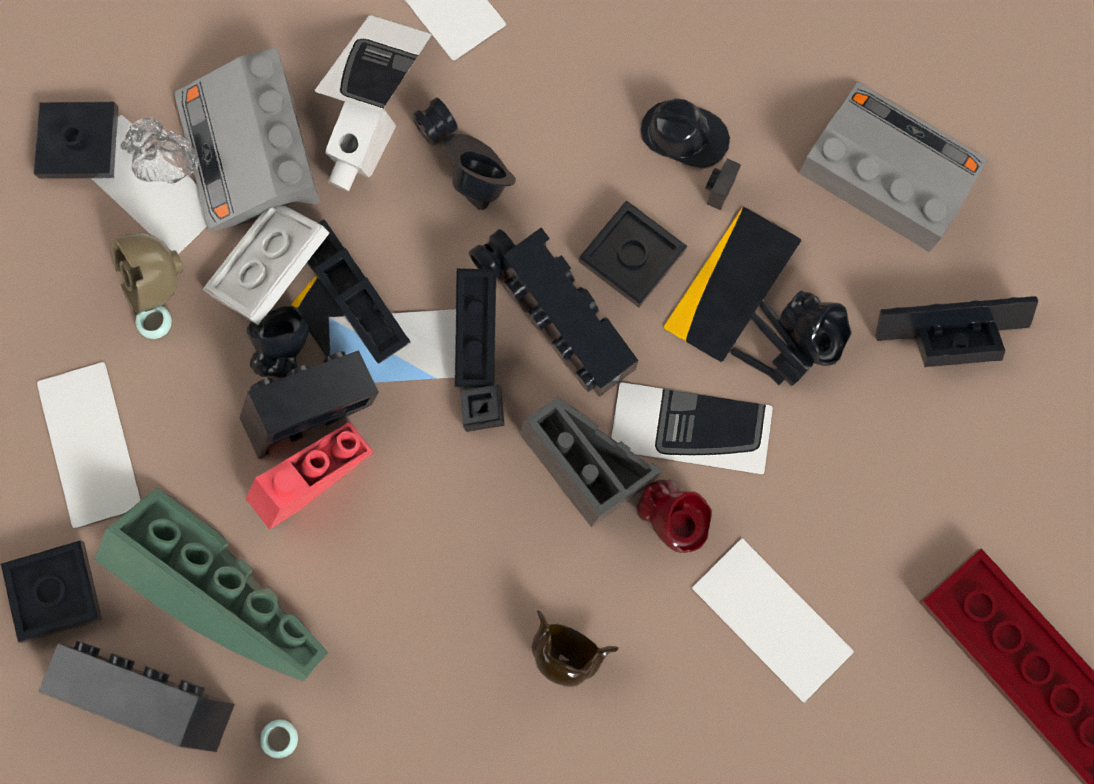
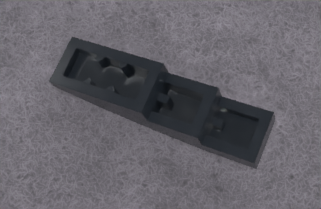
[307,219,411,364]

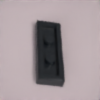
[455,268,497,387]

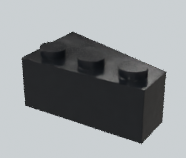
[239,350,379,459]

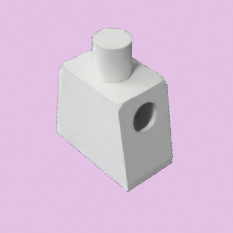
[326,102,396,192]

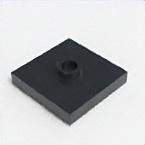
[34,102,119,179]
[578,200,687,308]
[1,541,102,643]

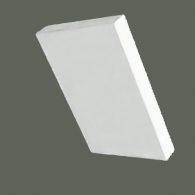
[202,205,329,325]

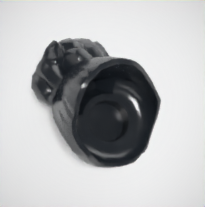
[780,291,852,366]
[246,306,309,378]

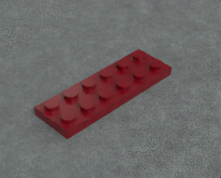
[919,548,1094,784]

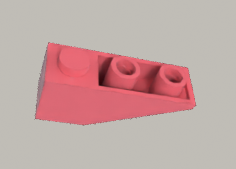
[245,422,373,530]

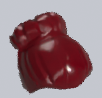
[637,479,712,553]

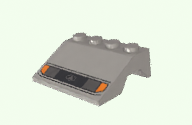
[174,47,321,232]
[799,82,988,252]

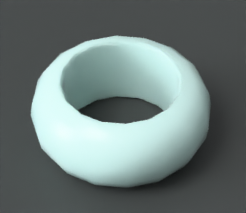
[135,306,172,339]
[260,719,298,759]

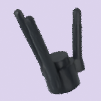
[730,299,814,387]

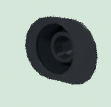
[641,99,730,168]
[444,134,516,210]

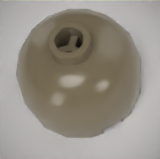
[111,233,183,313]

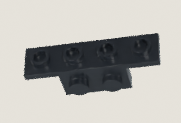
[875,296,1038,367]

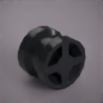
[411,97,458,146]

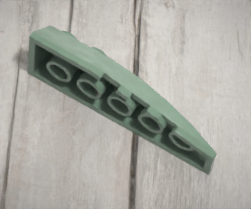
[94,488,328,681]

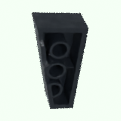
[503,227,638,397]

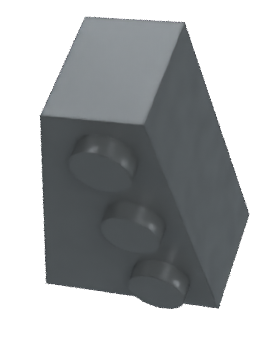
[519,397,662,527]

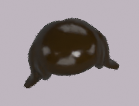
[531,610,619,687]

